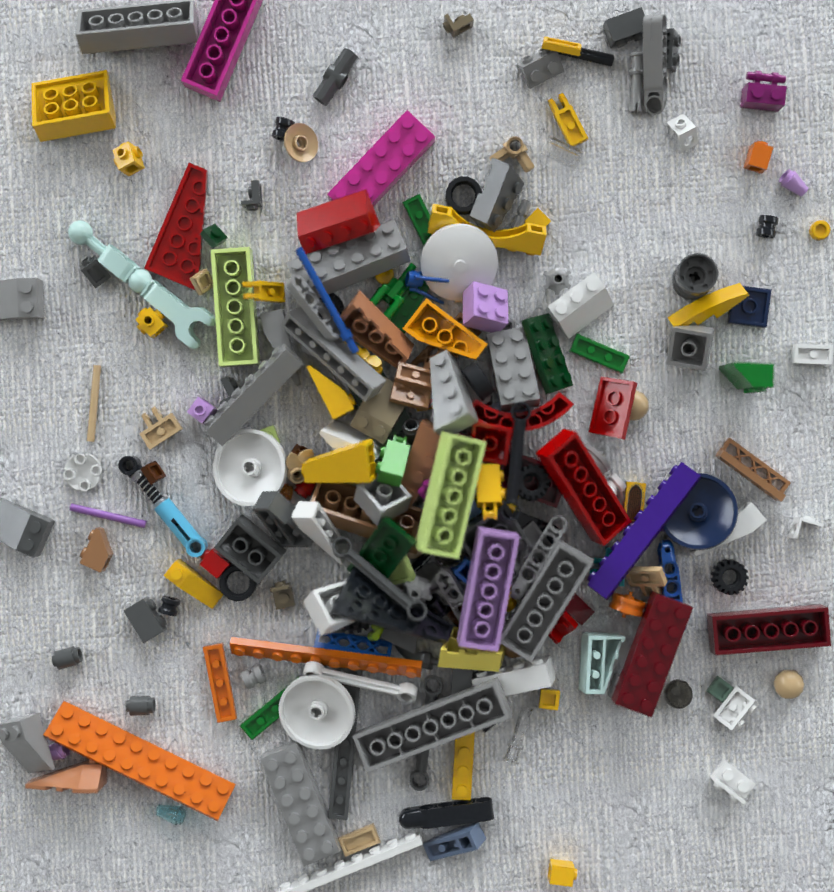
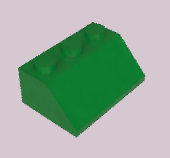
[719,362,774,394]

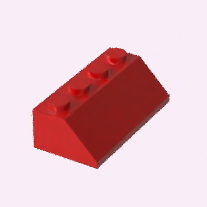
[297,189,381,254]

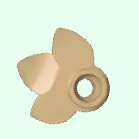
[286,449,314,484]

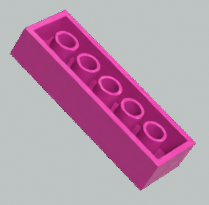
[181,0,263,102]
[327,110,435,207]

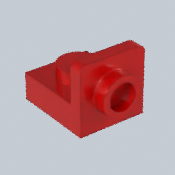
[548,611,579,644]

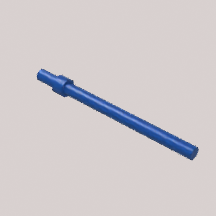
[295,247,359,355]

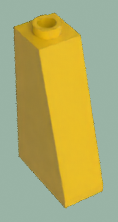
[301,439,377,483]

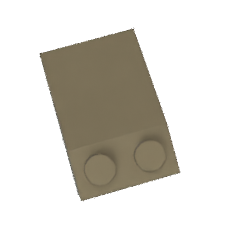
[350,374,406,444]

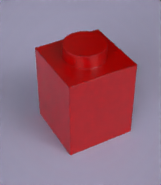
[199,548,231,579]

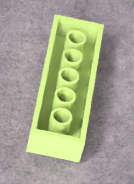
[211,247,260,367]
[414,431,486,559]

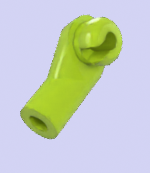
[367,625,385,641]

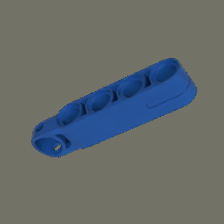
[657,539,686,629]

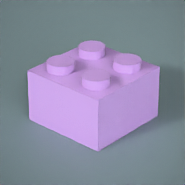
[463,281,508,333]

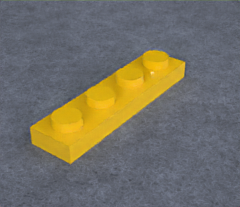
[451,732,475,800]

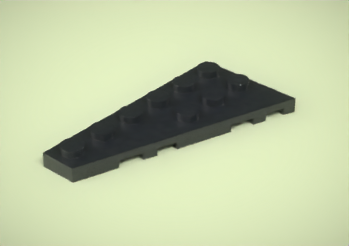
[330,566,454,644]

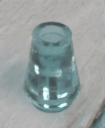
[156,804,186,825]

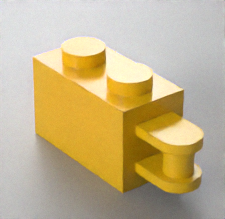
[476,464,505,520]

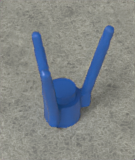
[405,270,449,305]

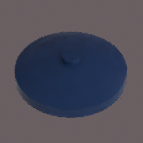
[663,473,738,550]

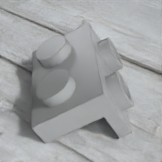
[517,48,564,89]

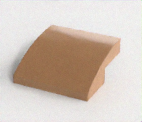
[389,361,432,411]

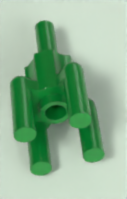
[370,263,417,320]

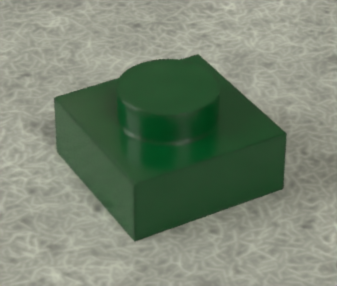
[200,224,228,248]

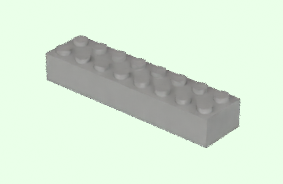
[352,677,512,773]

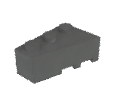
[253,491,314,547]

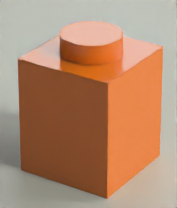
[743,141,773,174]

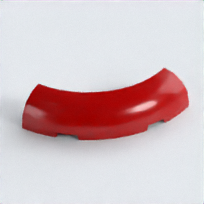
[472,392,574,431]

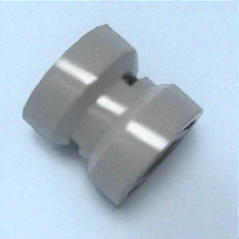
[241,664,267,689]

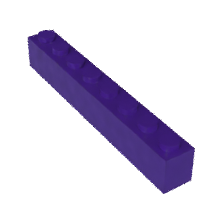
[587,462,701,600]

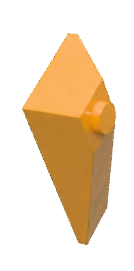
[402,298,488,360]

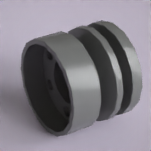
[672,253,719,300]

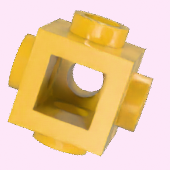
[112,141,145,176]
[135,307,169,339]

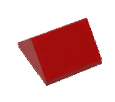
[471,421,513,466]

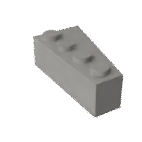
[430,349,479,436]

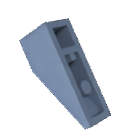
[423,822,486,861]

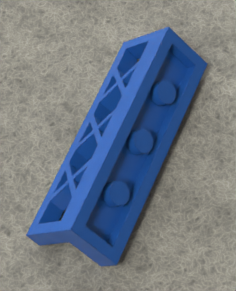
[314,630,393,657]

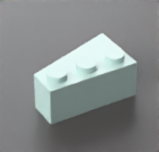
[579,632,626,694]

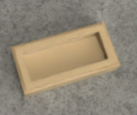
[338,823,381,857]

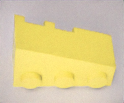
[438,626,506,672]

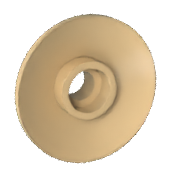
[284,123,318,162]

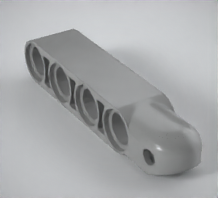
[643,14,667,115]
[510,515,567,601]

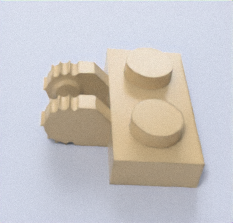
[139,406,183,450]
[626,566,667,597]

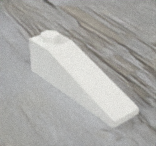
[291,501,349,564]
[690,502,767,556]

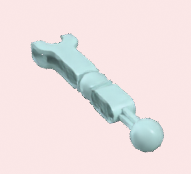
[68,220,216,349]

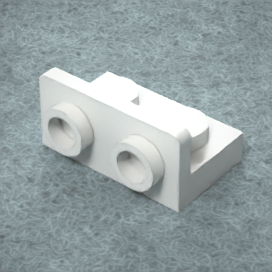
[713,686,757,732]
[710,759,756,805]

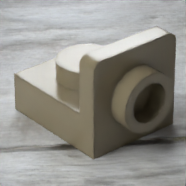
[443,13,474,38]
[270,580,296,610]

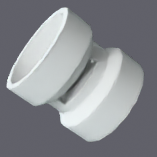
[607,473,627,495]

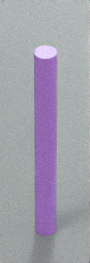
[70,503,147,528]

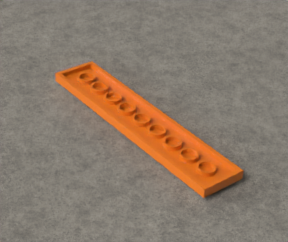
[43,701,236,821]

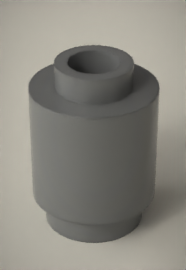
[52,646,83,670]
[126,696,156,716]

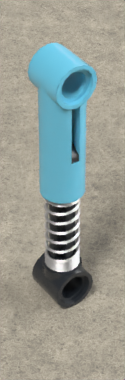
[118,456,208,557]

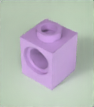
[187,397,218,424]

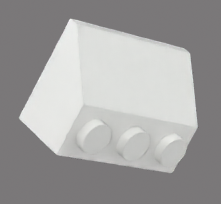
[545,272,614,339]

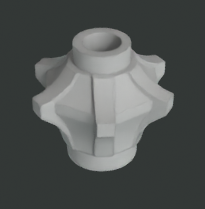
[543,264,571,295]
[404,576,432,602]

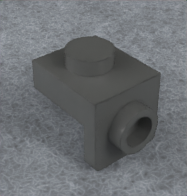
[219,376,239,405]

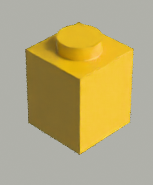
[547,859,577,887]

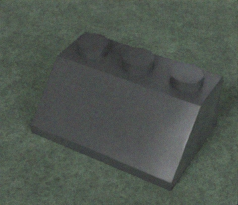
[214,514,287,584]

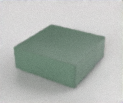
[706,676,734,703]

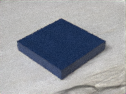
[727,286,771,328]

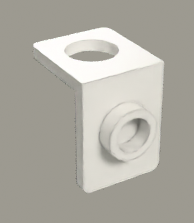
[667,114,698,152]
[789,515,825,540]

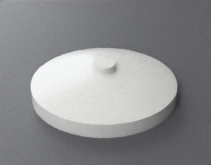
[420,223,498,301]
[213,429,288,506]
[279,674,356,749]

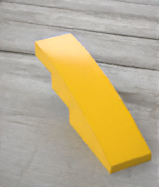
[668,283,750,326]

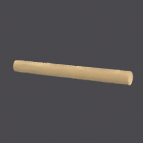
[87,365,101,442]

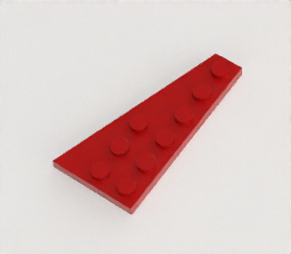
[144,162,208,291]

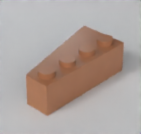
[340,290,414,368]
[401,418,440,506]

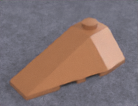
[25,759,107,793]

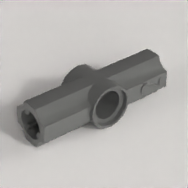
[312,48,358,106]

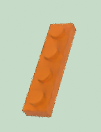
[203,643,237,723]

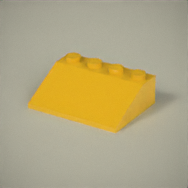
[31,70,116,142]

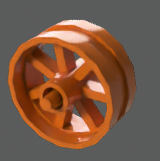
[609,591,646,618]

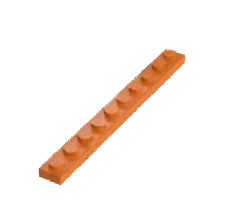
[230,637,422,678]

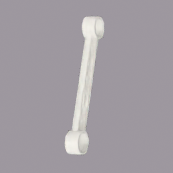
[303,661,418,703]

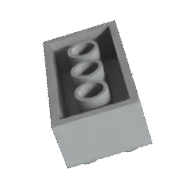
[486,327,540,412]

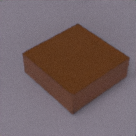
[141,460,166,485]

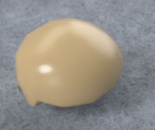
[630,390,649,421]
[773,670,804,699]

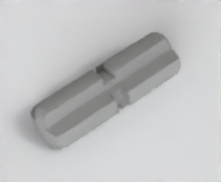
[511,199,531,228]

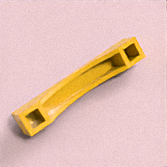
[428,204,547,256]

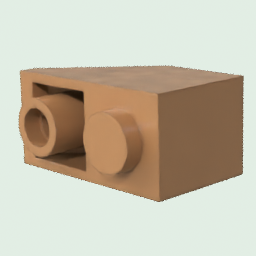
[80,527,113,573]

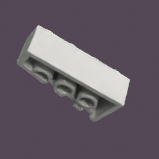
[471,655,556,696]

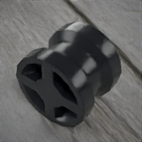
[158,596,181,616]

